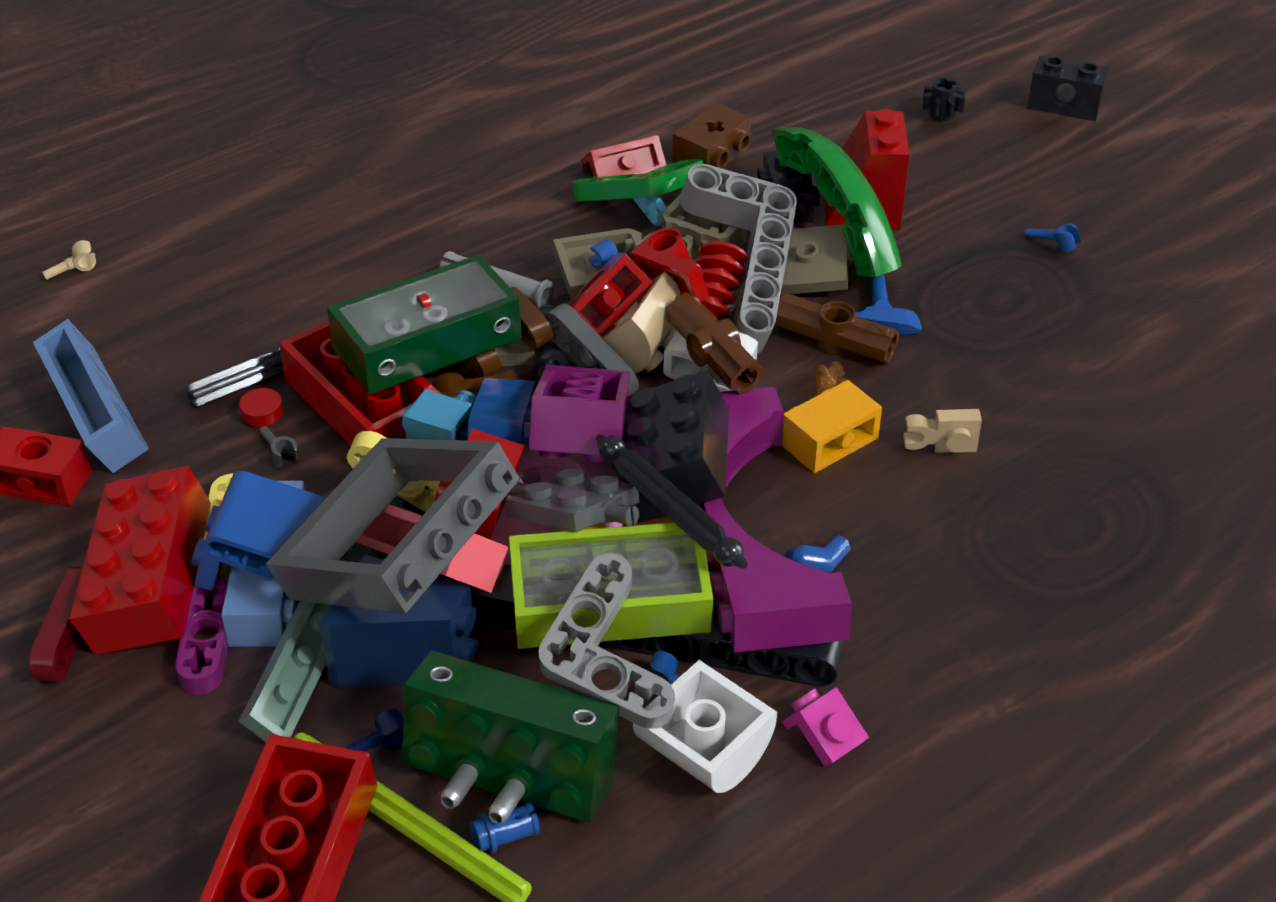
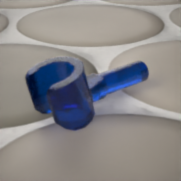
[345,709,404,752]

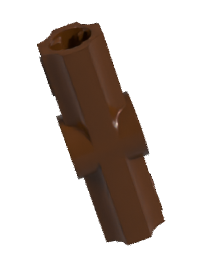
[666,292,762,395]
[774,293,899,364]

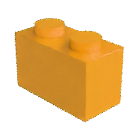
[782,380,882,474]

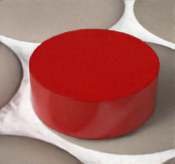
[239,388,283,427]

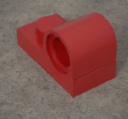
[631,227,709,302]

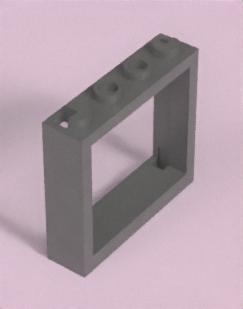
[266,438,520,614]

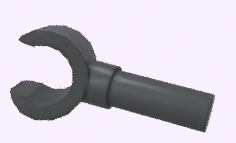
[259,426,298,468]

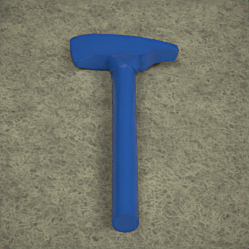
[856,274,922,335]

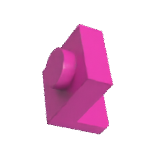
[781,687,869,767]

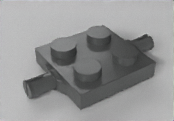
[506,469,640,532]

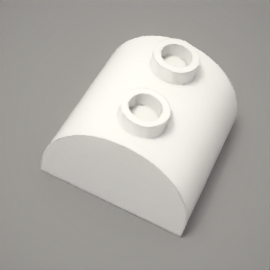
[633,660,777,793]

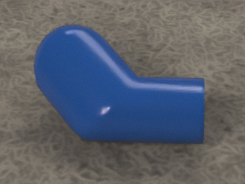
[785,535,851,573]

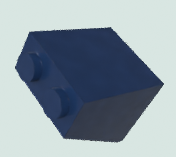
[319,555,479,689]

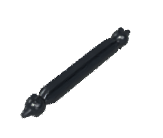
[596,434,748,569]

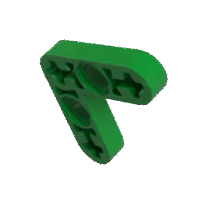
[571,159,703,202]

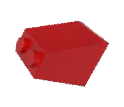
[823,109,910,229]

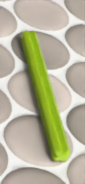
[294,732,532,902]

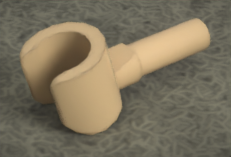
[42,240,96,280]

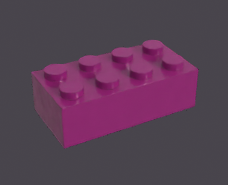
[529,365,631,462]

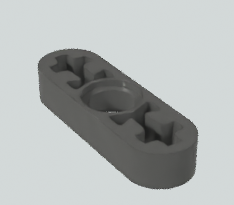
[544,304,639,396]

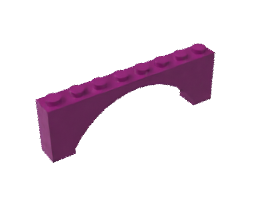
[698,387,852,653]

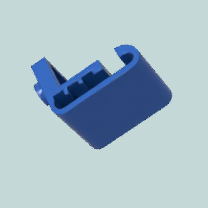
[191,471,327,591]

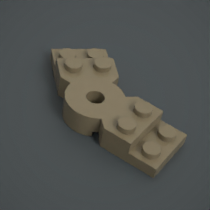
[553,194,747,299]

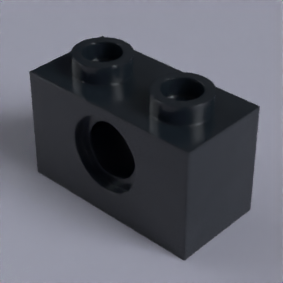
[1027,55,1109,122]

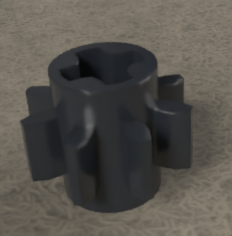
[922,77,966,121]

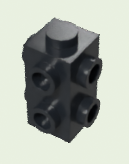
[757,151,820,224]

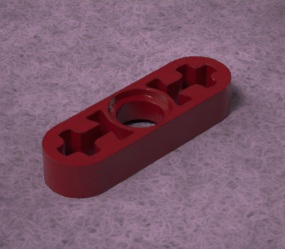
[29,566,83,682]

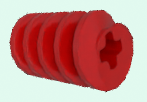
[695,241,749,321]

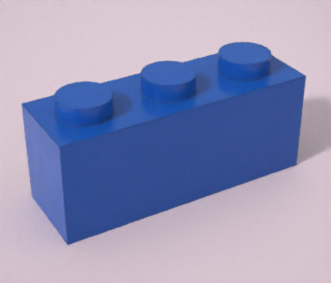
[468,378,535,463]

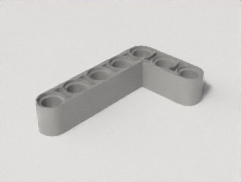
[679,164,797,354]

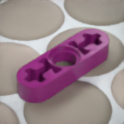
[176,576,229,695]

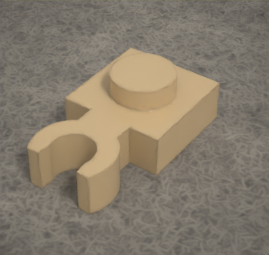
[903,409,982,453]

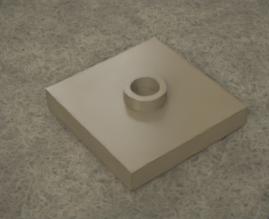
[780,224,850,295]

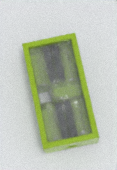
[509,523,713,649]

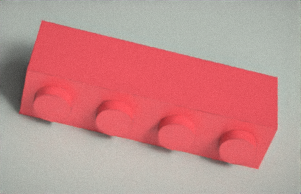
[356,505,508,592]

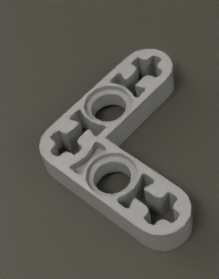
[539,553,675,729]

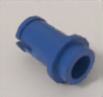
[469,803,540,854]

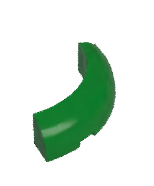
[772,127,902,277]

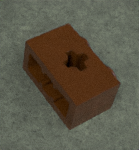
[672,102,751,168]

